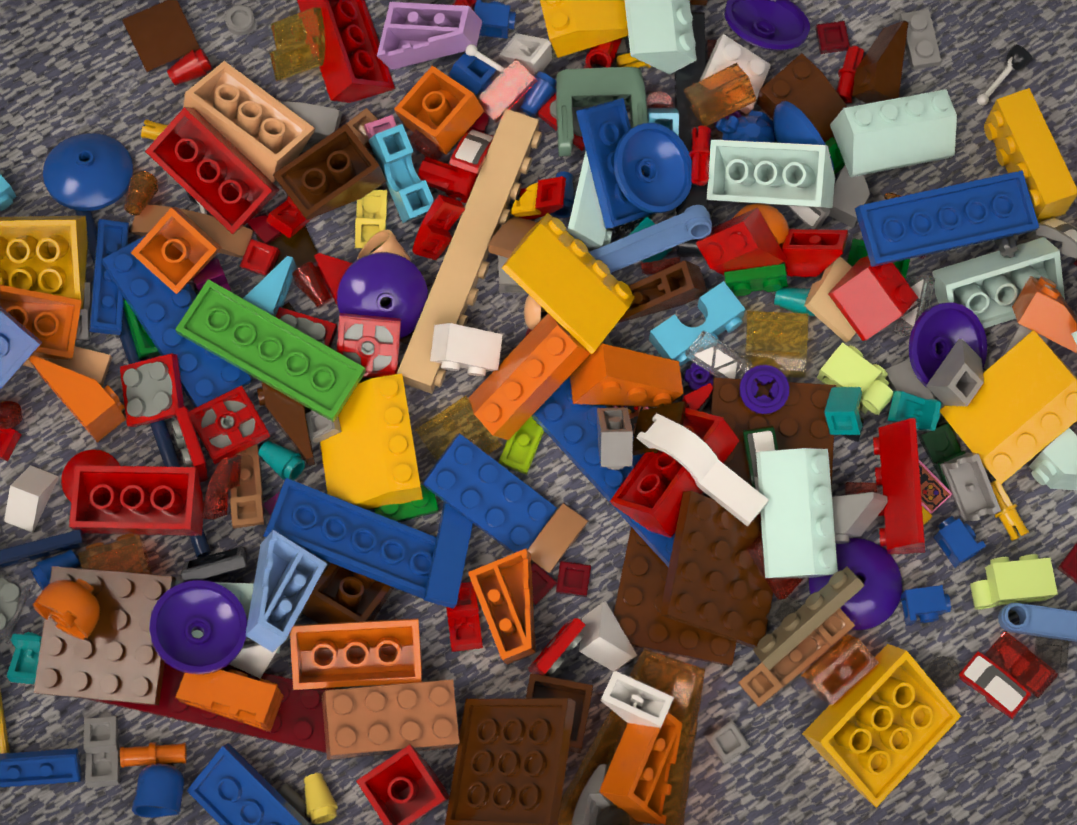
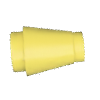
[304,773,338,824]

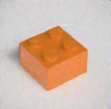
[394,66,484,155]

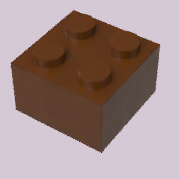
[525,673,593,754]

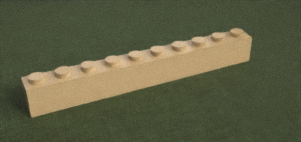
[397,109,542,394]

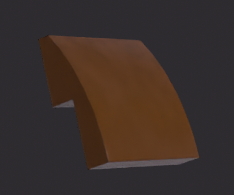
[122,0,200,72]

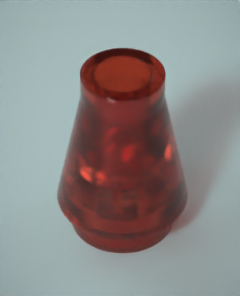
[292,261,332,308]

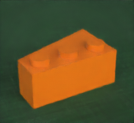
[570,343,683,407]
[468,548,536,665]

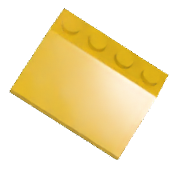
[540,0,628,58]
[502,213,635,354]
[0,216,88,309]
[940,329,1077,485]
[320,373,423,509]
[802,644,961,808]

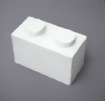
[430,323,503,376]

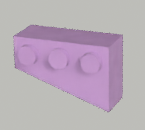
[377,2,482,69]

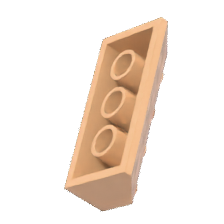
[183,61,315,183]

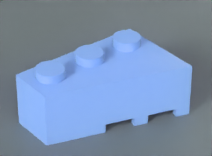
[245,530,327,652]

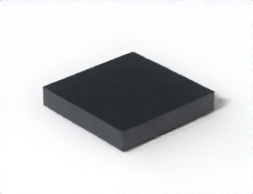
[181,546,247,582]

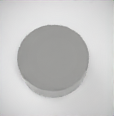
[225,5,255,35]

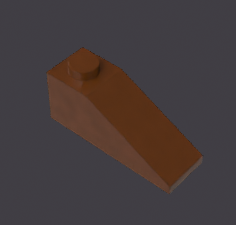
[852,20,908,104]
[618,260,708,323]
[257,381,315,466]

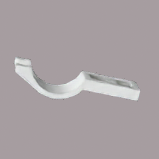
[637,413,769,527]

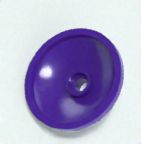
[724,0,810,51]
[337,252,428,339]
[909,303,987,387]
[808,538,902,631]
[149,580,247,674]

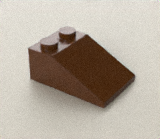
[756,53,847,143]
[273,123,386,220]
[302,563,394,624]

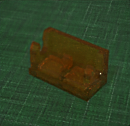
[684,63,757,126]

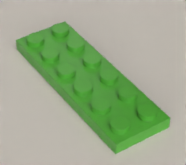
[175,279,366,422]

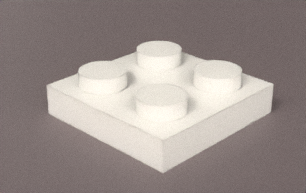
[698,34,771,115]

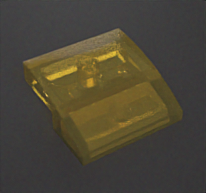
[269,7,325,81]
[744,311,808,378]
[414,395,502,461]

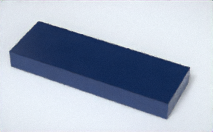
[0,529,87,569]

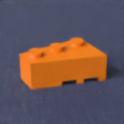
[176,669,283,732]
[599,712,682,825]

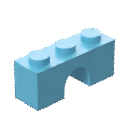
[368,124,434,223]
[649,281,745,366]

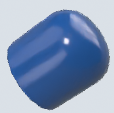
[132,764,184,818]

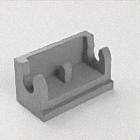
[940,452,1001,522]

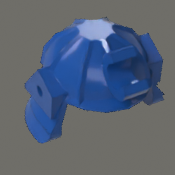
[715,110,777,143]

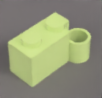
[817,342,894,415]
[970,554,1058,610]

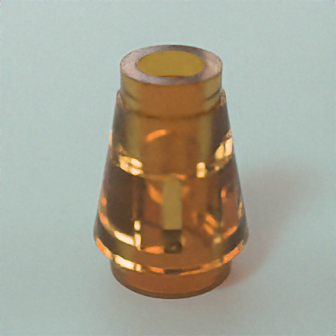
[124,171,158,216]

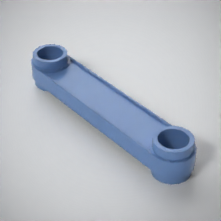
[588,205,712,273]
[998,603,1077,642]

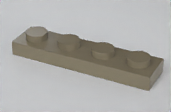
[753,566,865,670]

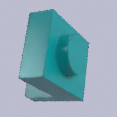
[887,391,941,431]
[7,632,42,684]

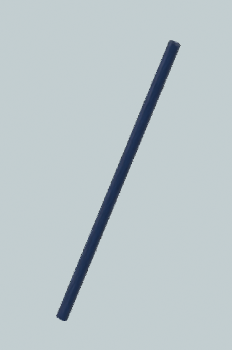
[75,210,211,558]

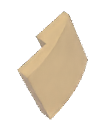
[804,256,856,343]

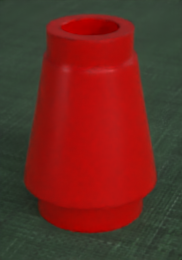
[167,48,213,86]

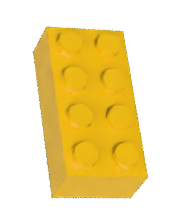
[984,88,1077,223]

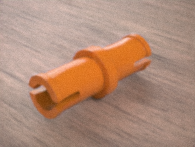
[120,742,187,768]

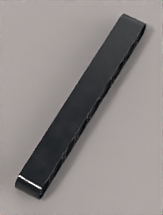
[675,12,708,257]

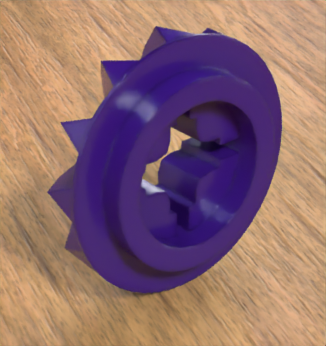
[740,365,789,414]

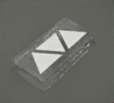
[893,275,935,336]
[685,330,752,379]

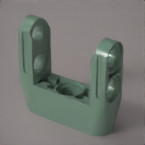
[556,67,648,157]

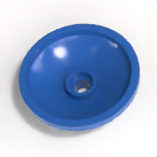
[773,101,834,171]
[614,123,692,213]
[43,133,134,211]

